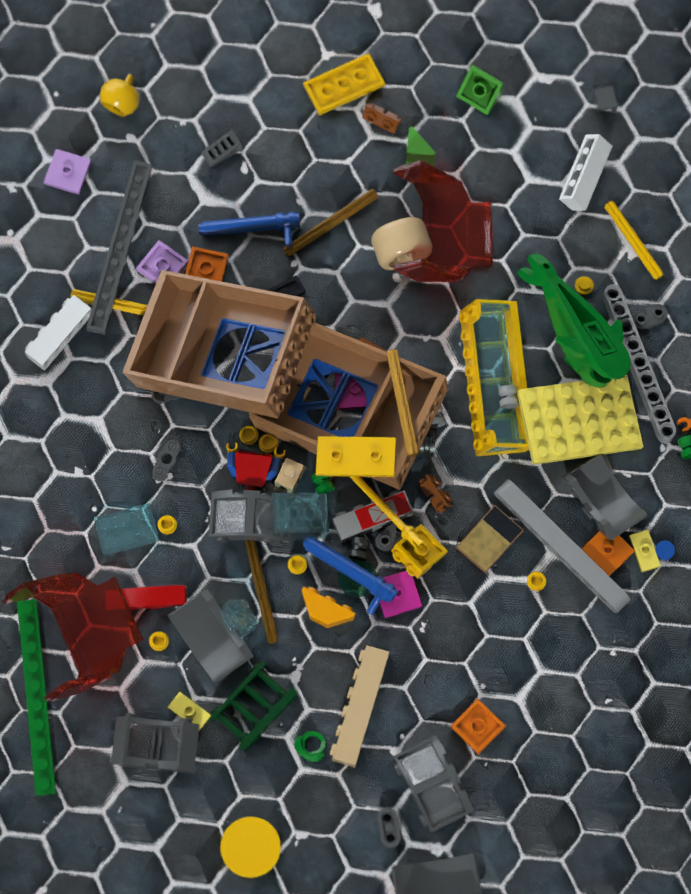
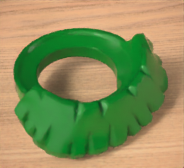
[294,731,325,762]

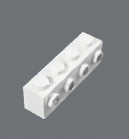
[559,134,612,210]
[25,295,91,371]

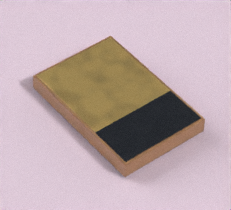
[456,505,524,573]

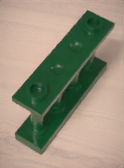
[209,661,298,753]

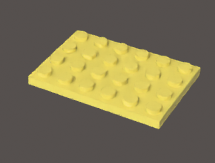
[517,375,643,465]

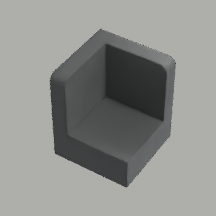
[593,86,618,114]

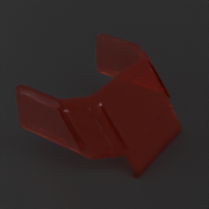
[393,160,493,282]
[2,572,143,701]

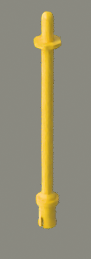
[349,476,426,551]

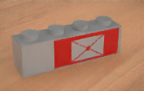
[333,490,413,544]

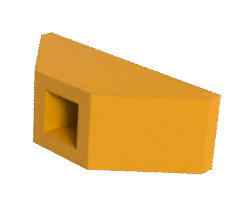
[302,586,355,628]

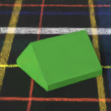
[456,65,504,115]
[406,126,436,169]

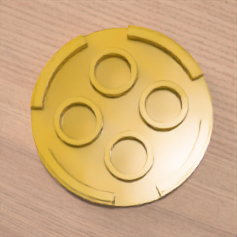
[221,817,281,878]

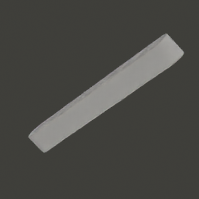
[603,284,676,444]
[494,479,631,614]

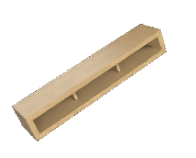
[330,645,389,768]

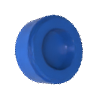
[655,541,675,561]

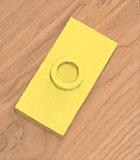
[629,530,661,573]
[168,692,211,731]

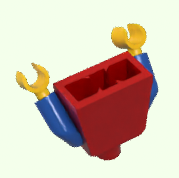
[226,443,285,491]

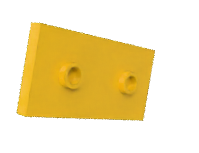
[303,53,385,116]
[316,436,397,477]

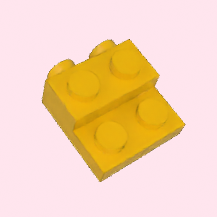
[391,524,448,579]

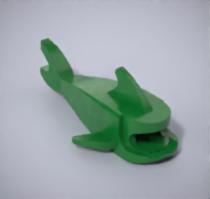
[517,253,631,388]

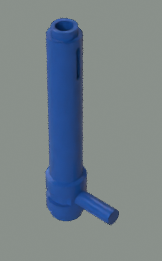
[199,211,300,248]
[303,536,398,615]

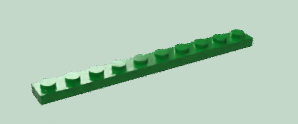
[17,599,56,796]

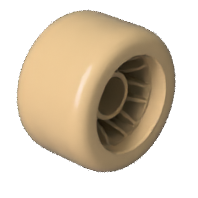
[371,217,432,270]

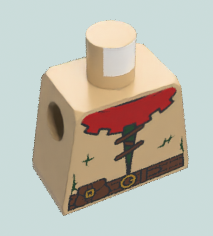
[274,458,307,496]

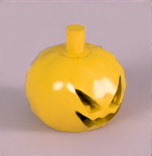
[99,74,140,117]

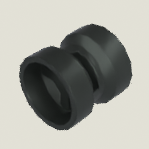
[348,537,370,561]

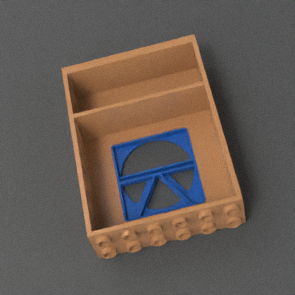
[122,270,316,418]
[249,323,449,490]

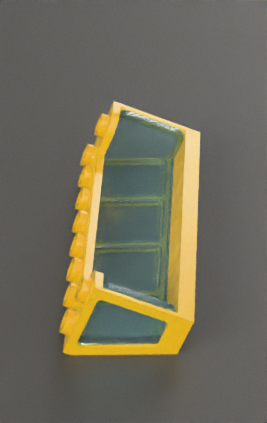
[459,299,529,456]

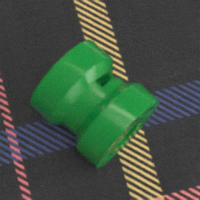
[677,435,691,459]
[311,473,335,495]

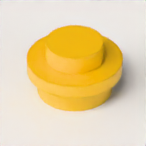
[575,276,594,295]
[239,426,258,445]
[259,434,278,453]
[158,515,177,535]
[288,555,307,575]
[527,572,546,591]
[149,631,169,651]

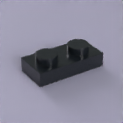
[267,275,306,297]

